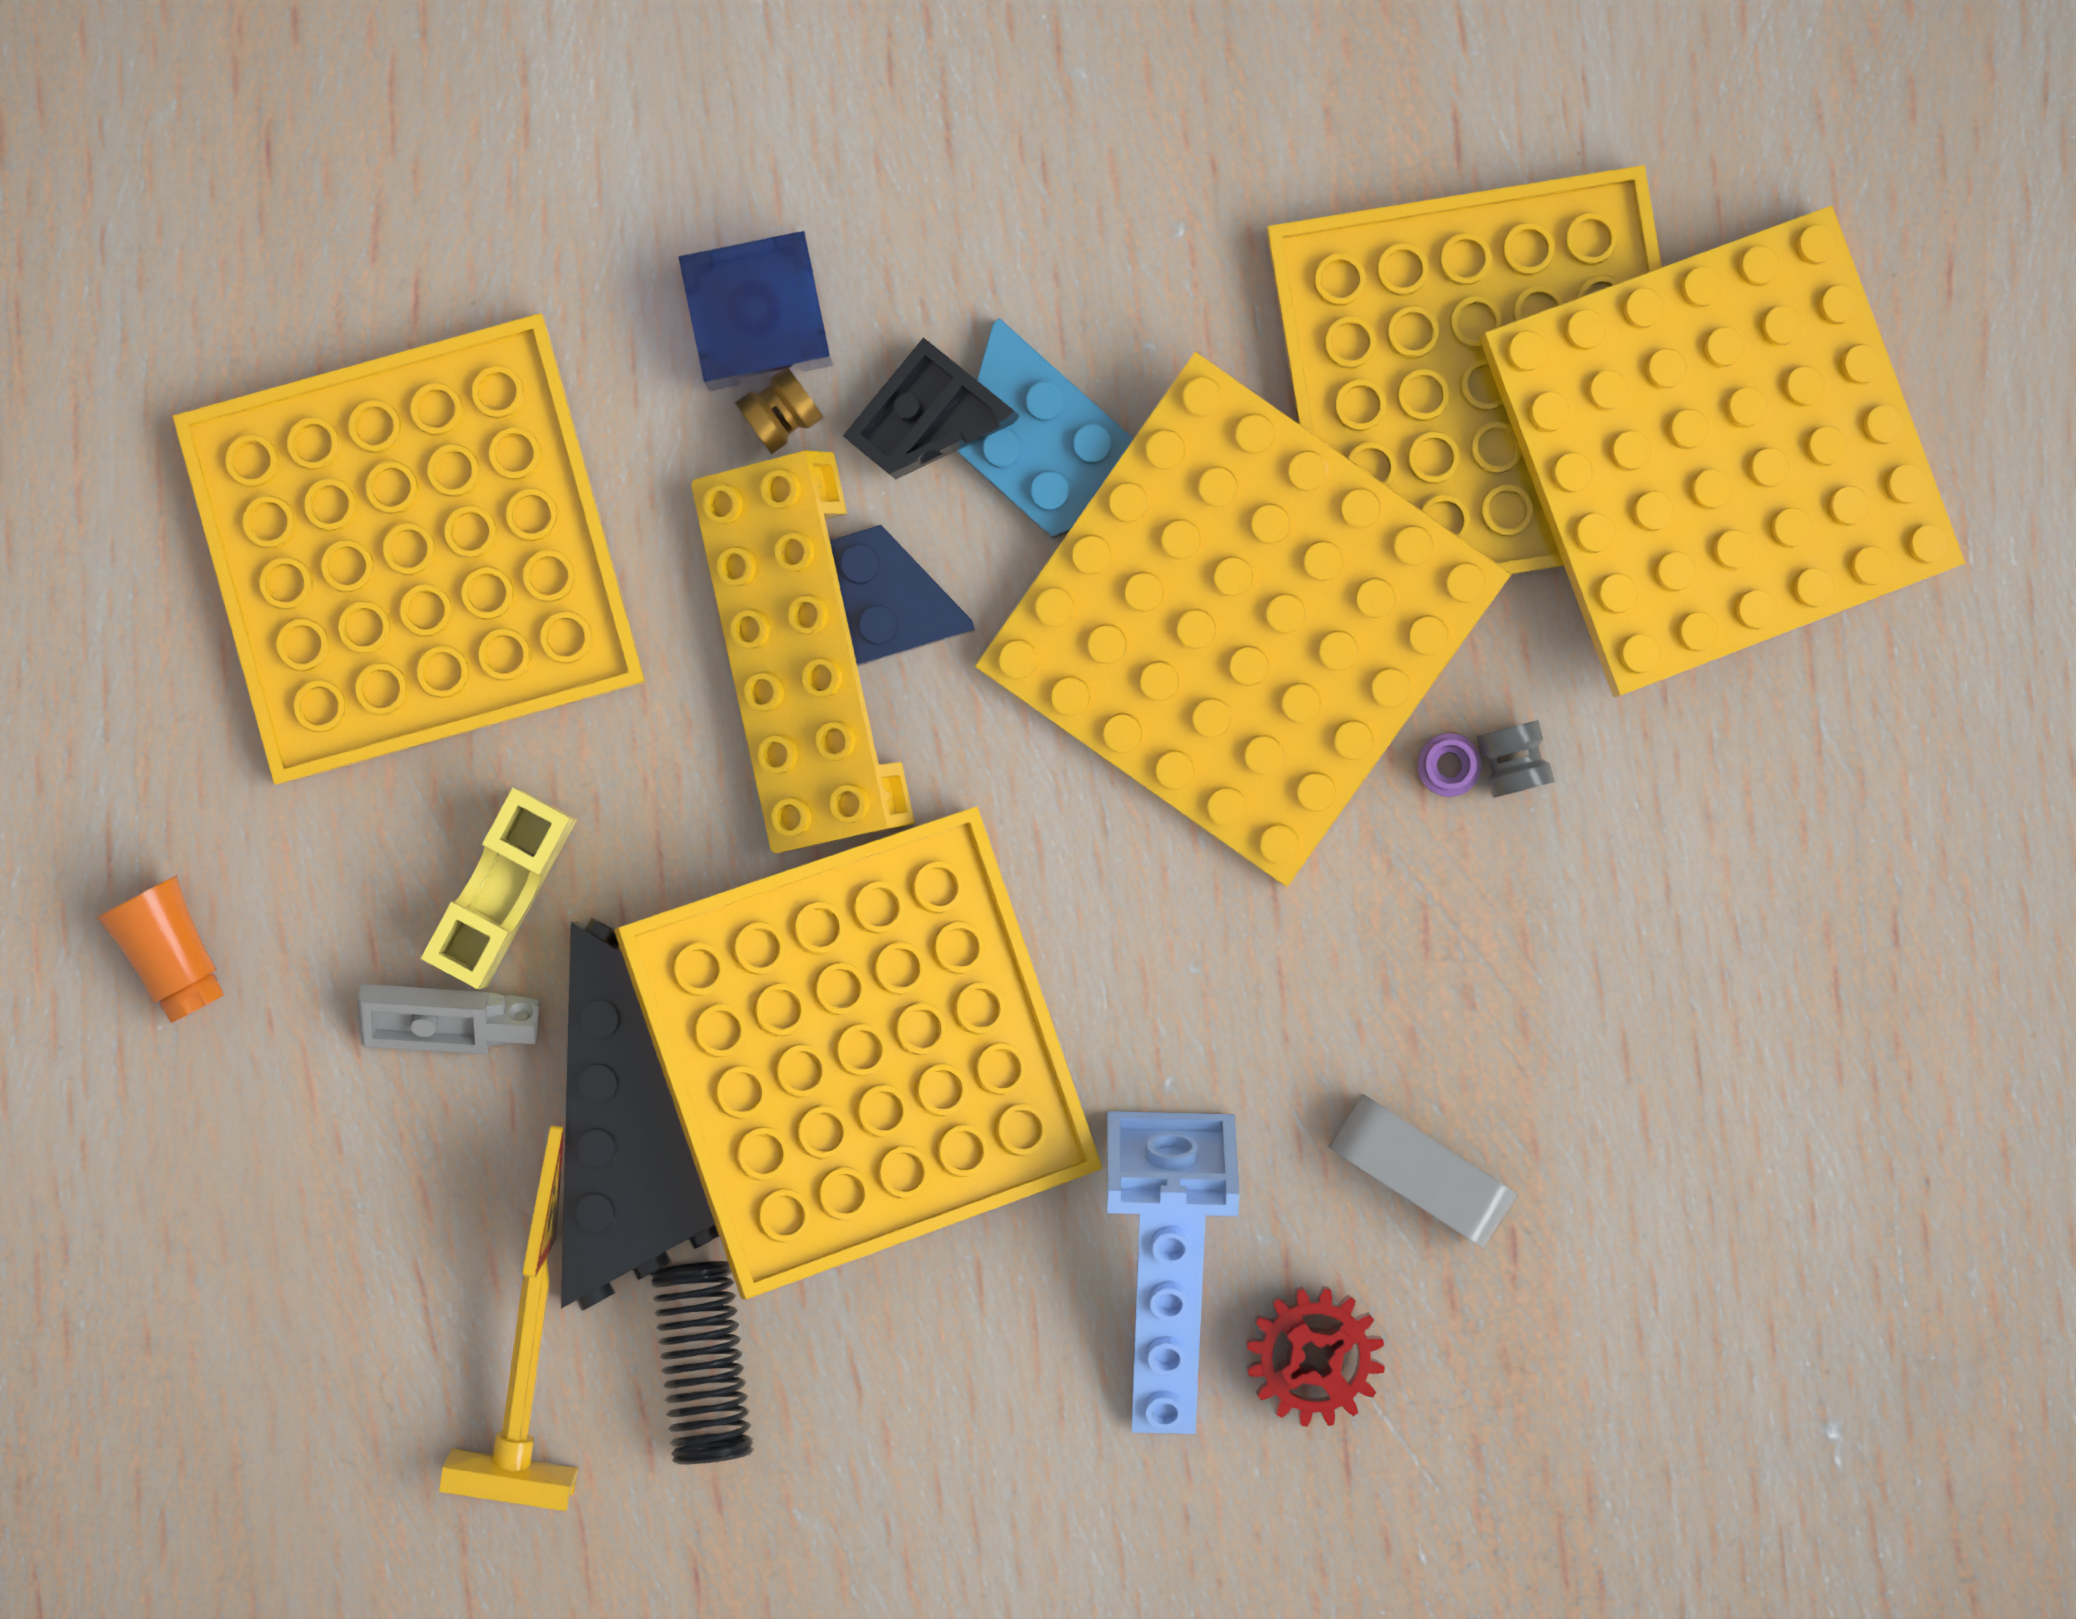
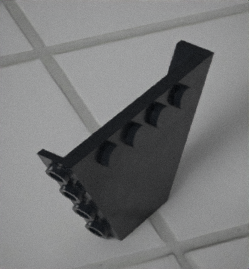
[561,917,719,1311]

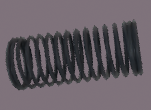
[650,1261,754,1465]

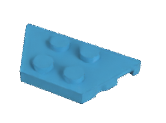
[957,318,1133,538]

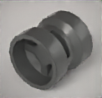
[1476,720,1555,798]

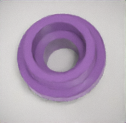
[1417,733,1482,797]

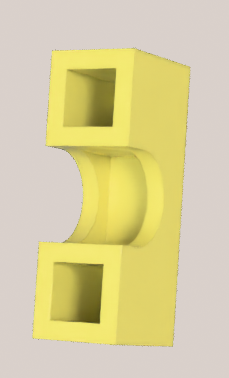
[421,787,577,989]

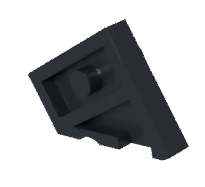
[843,337,1020,480]

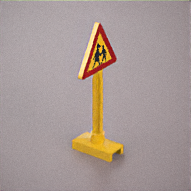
[439,1125,578,1511]

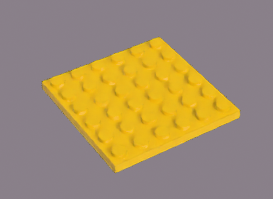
[1266,165,1662,575]
[1478,205,1966,697]
[172,313,646,785]
[975,351,1511,887]
[614,806,1103,1300]

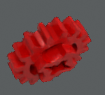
[1246,1286,1385,1427]

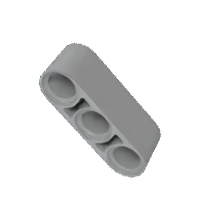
[1328,1094,1518,1248]

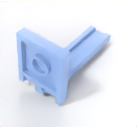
[1107,1111,1239,1434]

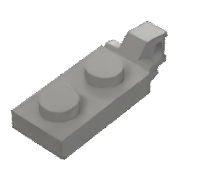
[357,984,540,1055]

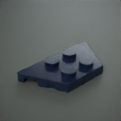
[830,525,975,667]

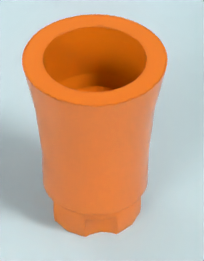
[96,875,224,1023]

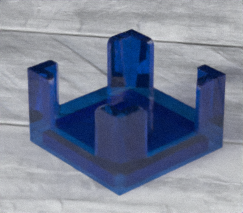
[678,231,833,391]

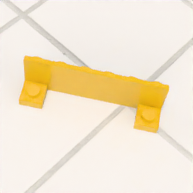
[691,450,915,854]

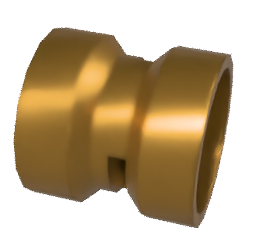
[735,366,823,455]

